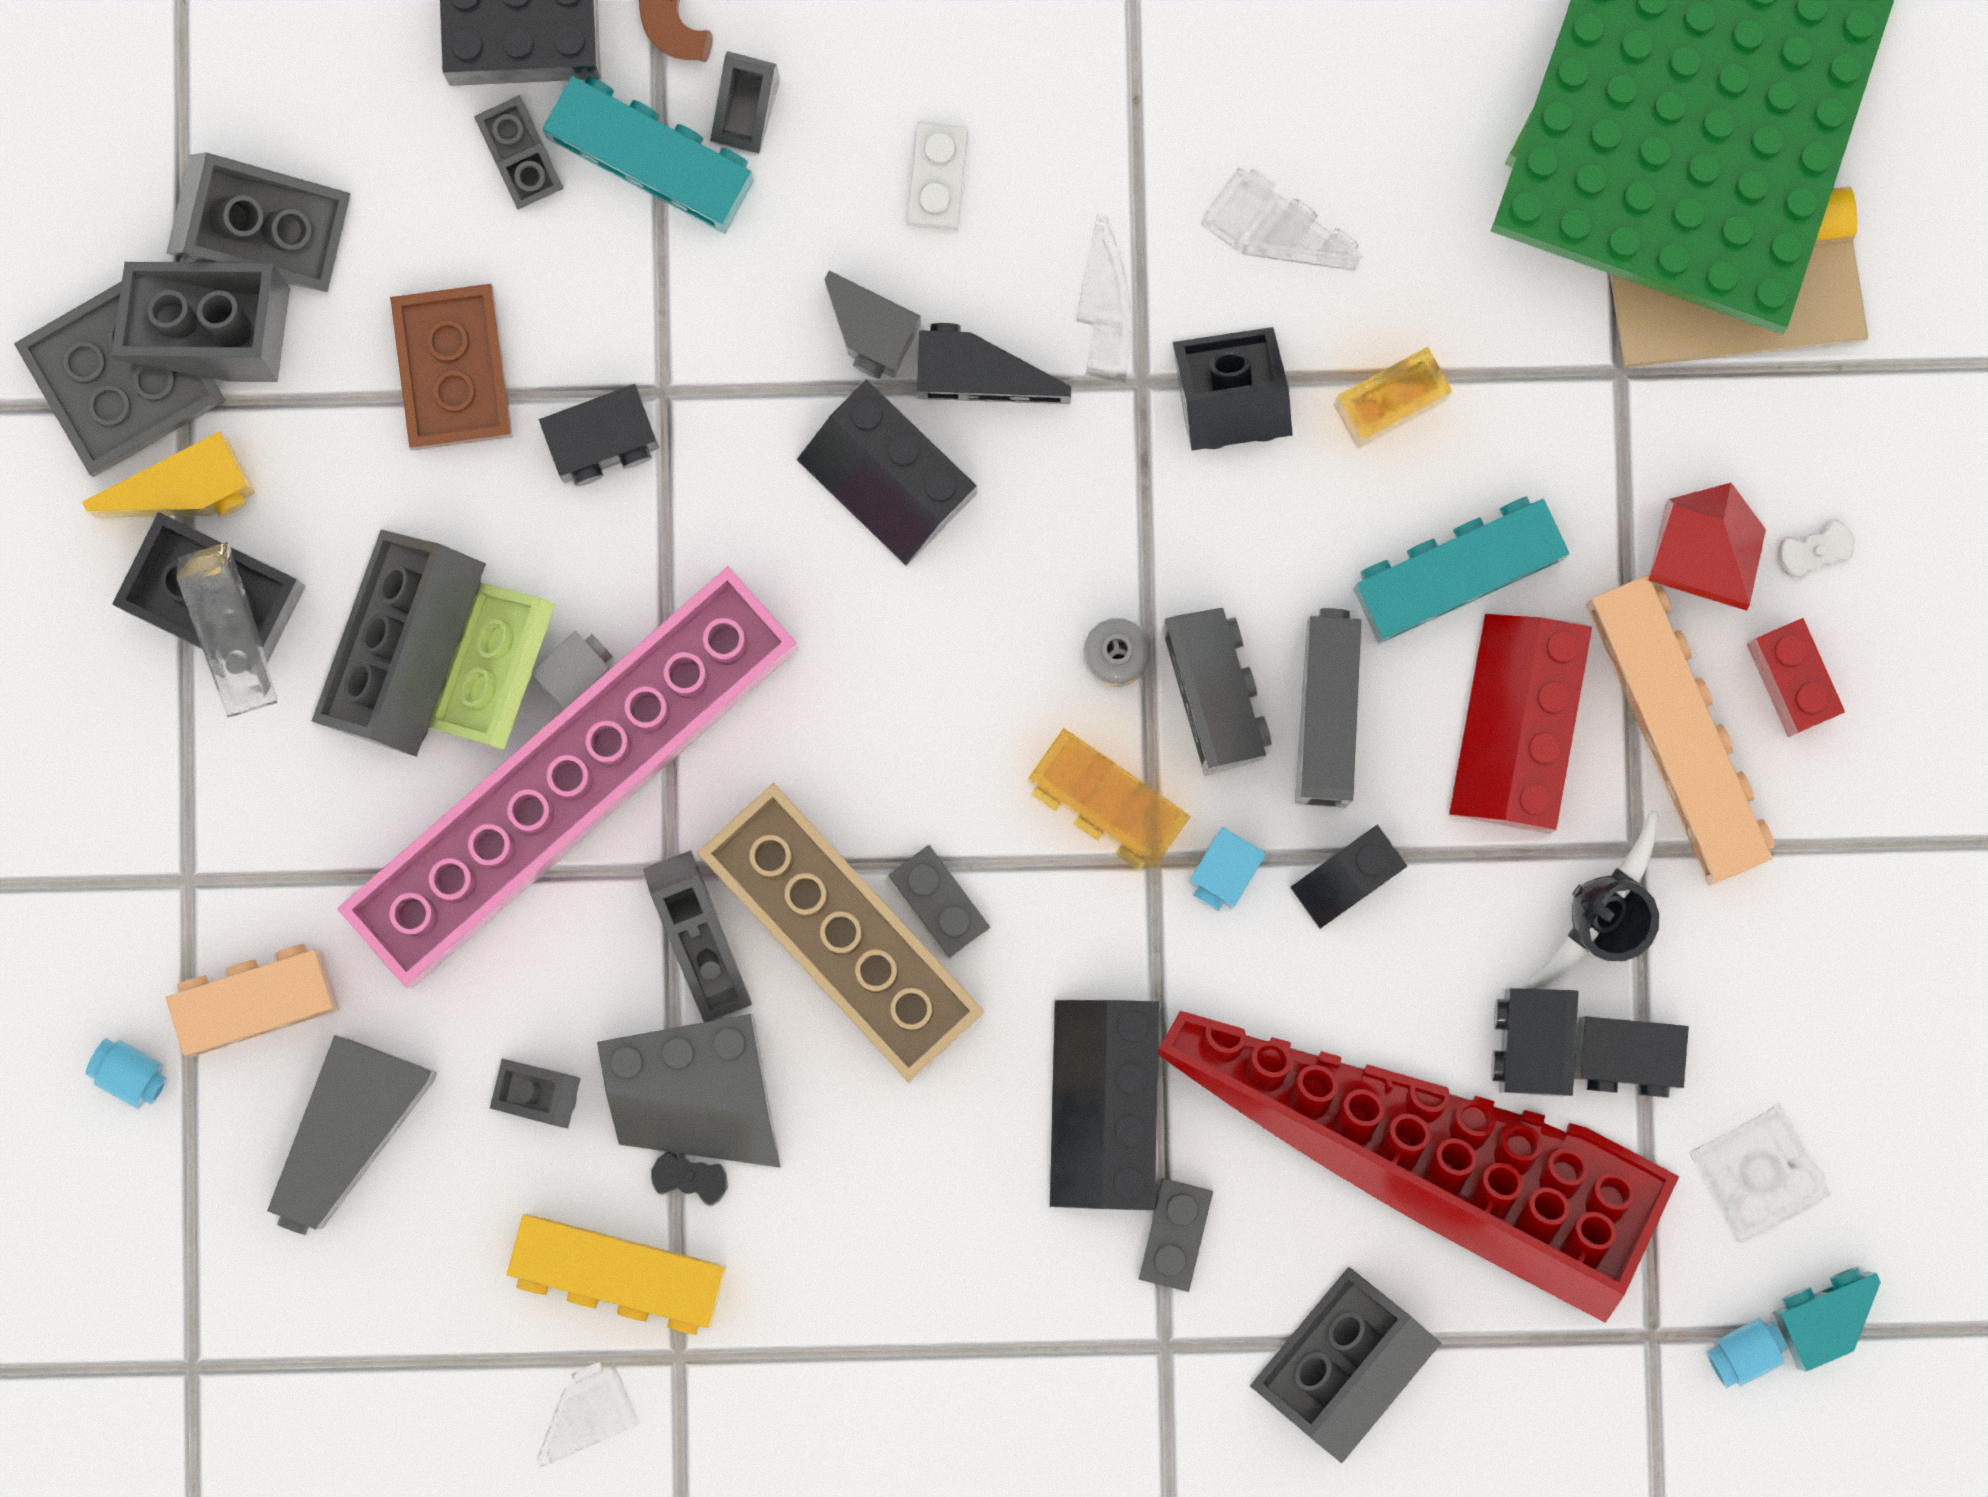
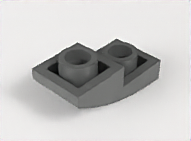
[474,95,564,210]

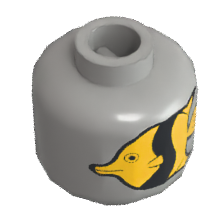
[1083,618,1150,687]

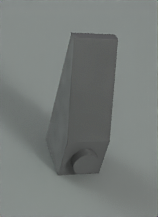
[643,850,752,1022]

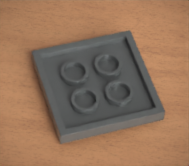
[14,281,226,477]

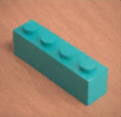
[542,76,754,234]
[1353,496,1570,644]

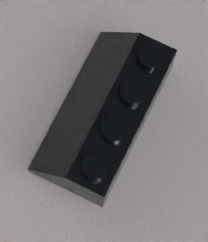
[1050,1000,1159,1210]

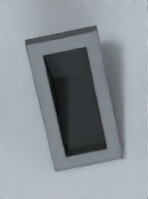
[710,51,780,153]

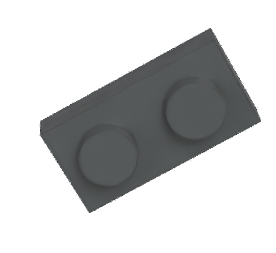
[888,845,991,959]
[1138,1178,1213,1292]

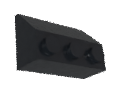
[796,379,977,566]

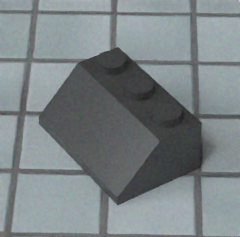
[1162,607,1272,776]
[1250,1266,1441,1464]

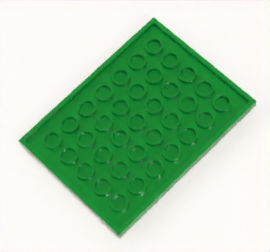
[1490,0,1894,335]

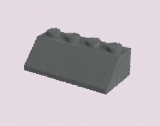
[311,529,486,757]

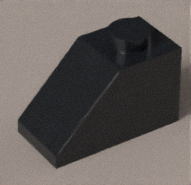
[1290,824,1408,929]

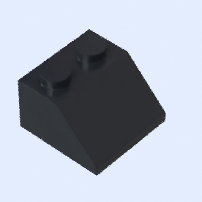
[1173,327,1293,451]
[1491,988,1579,1097]

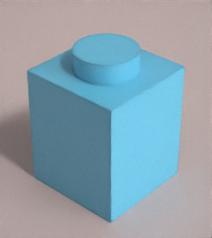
[1188,827,1266,911]

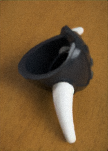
[1526,811,1660,989]

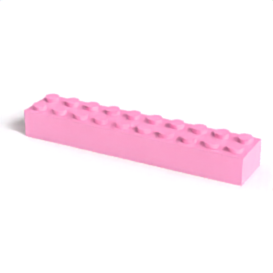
[337,566,799,989]

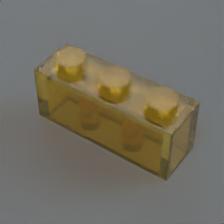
[1028,728,1191,871]

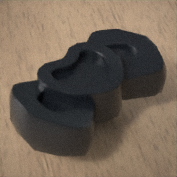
[651,1152,728,1207]

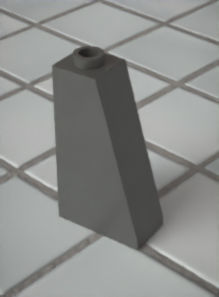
[1295,608,1362,808]
[267,1035,437,1235]

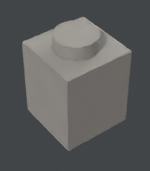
[532,631,613,709]

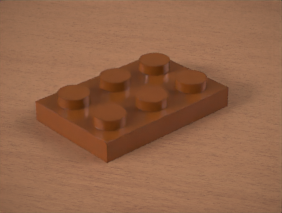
[390,283,513,451]

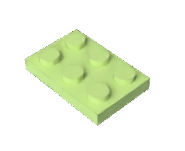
[428,583,555,750]

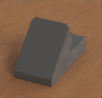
[490,1058,581,1129]

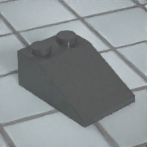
[166,152,351,292]
[111,261,290,382]

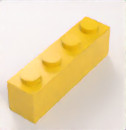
[506,1214,727,1335]

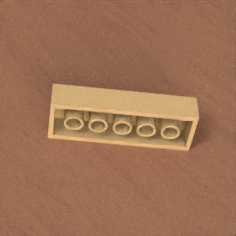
[697,782,985,1083]

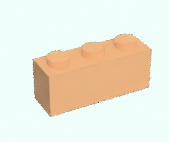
[165,944,339,1057]

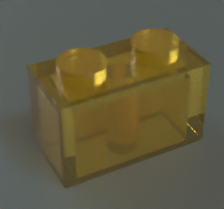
[1333,347,1453,449]

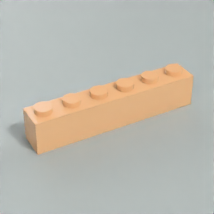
[1586,574,1775,886]

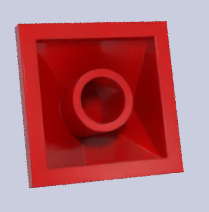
[1648,482,1766,611]

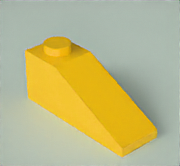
[82,431,255,518]

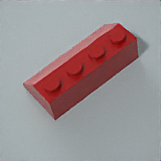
[1449,614,1592,834]

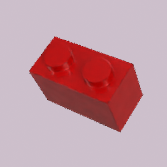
[1747,618,1845,738]

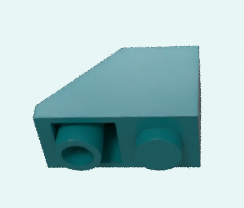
[1773,1266,1881,1372]

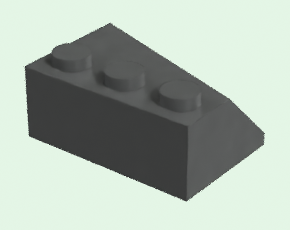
[597,1014,781,1168]

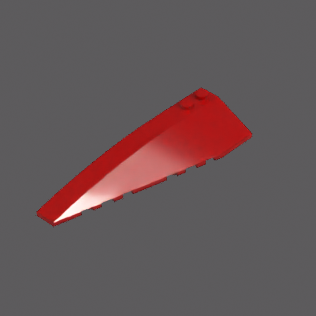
[1158,1010,1679,1323]

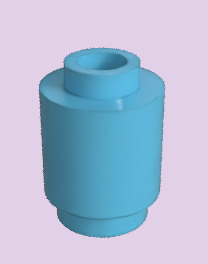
[85,1038,167,1109]
[1706,1318,1788,1389]

